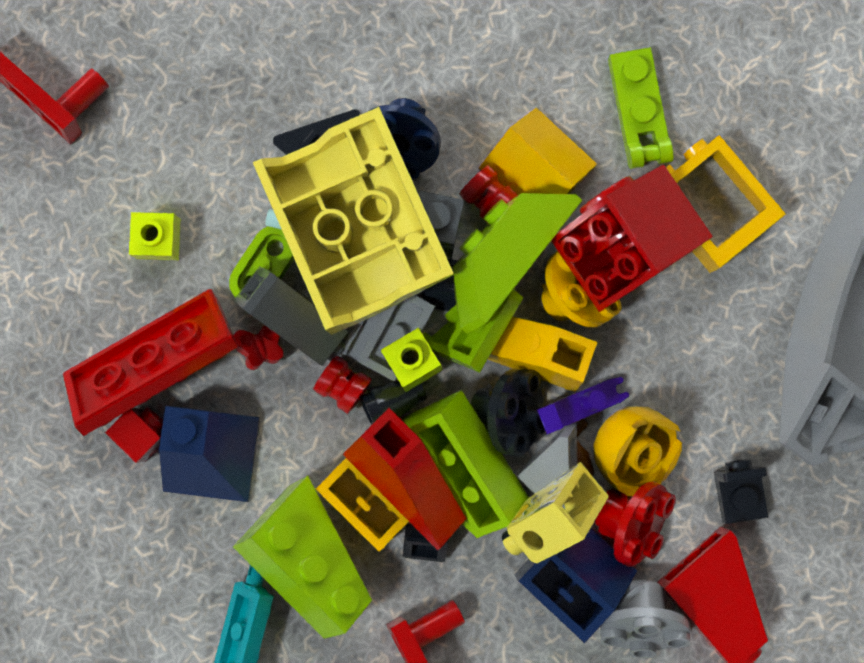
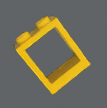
[666,135,786,273]

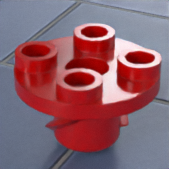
[595,481,676,567]

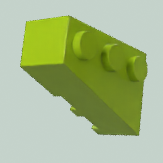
[401,390,529,538]
[233,475,372,639]

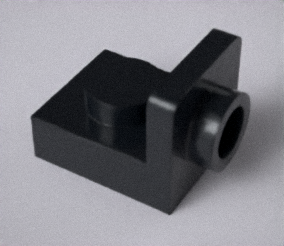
[714,459,769,524]

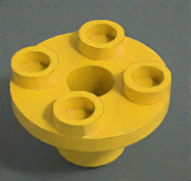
[541,250,622,327]

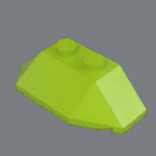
[453,193,582,334]

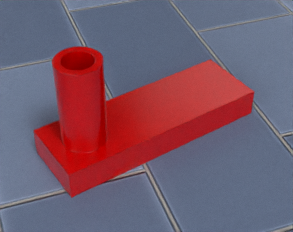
[0,52,109,145]
[385,600,465,663]

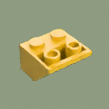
[316,458,409,552]

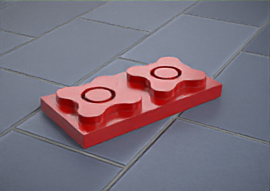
[63,289,238,436]

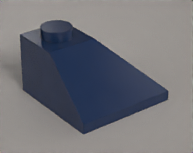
[159,406,260,502]

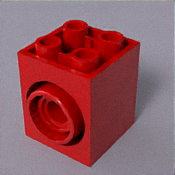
[551,164,713,312]

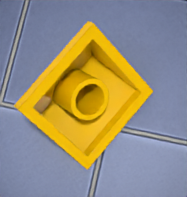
[479,108,597,195]

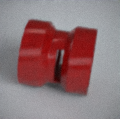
[459,165,518,224]
[313,356,372,415]

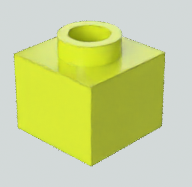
[129,212,181,261]
[381,328,443,392]

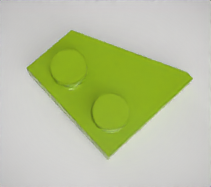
[423,289,523,373]

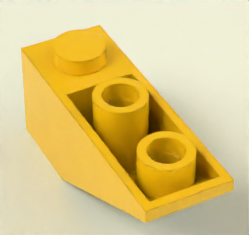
[488,317,598,392]

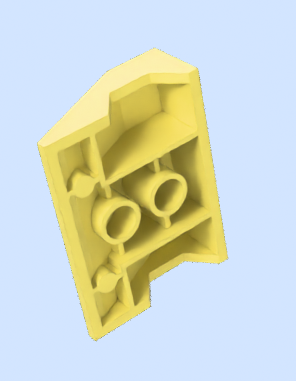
[253,107,454,335]

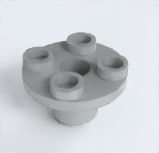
[600,579,690,658]

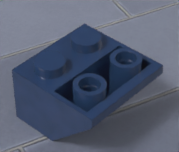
[514,528,637,643]

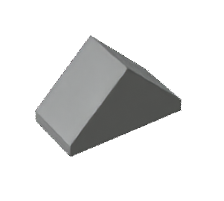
[517,424,577,509]

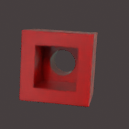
[105,407,163,463]

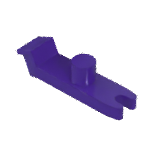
[537,377,629,434]

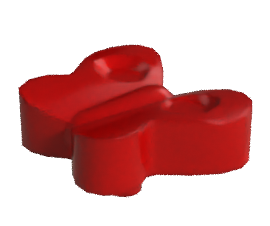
[234,325,284,370]

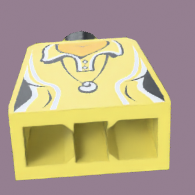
[502,462,609,563]

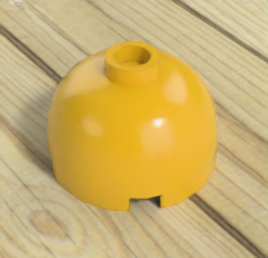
[594,406,682,496]

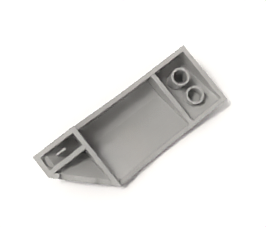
[779,161,864,466]

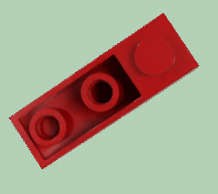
[343,408,467,550]

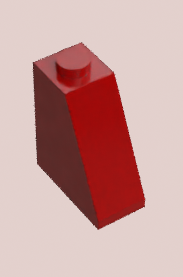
[657,527,768,663]

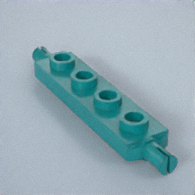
[214,565,274,663]

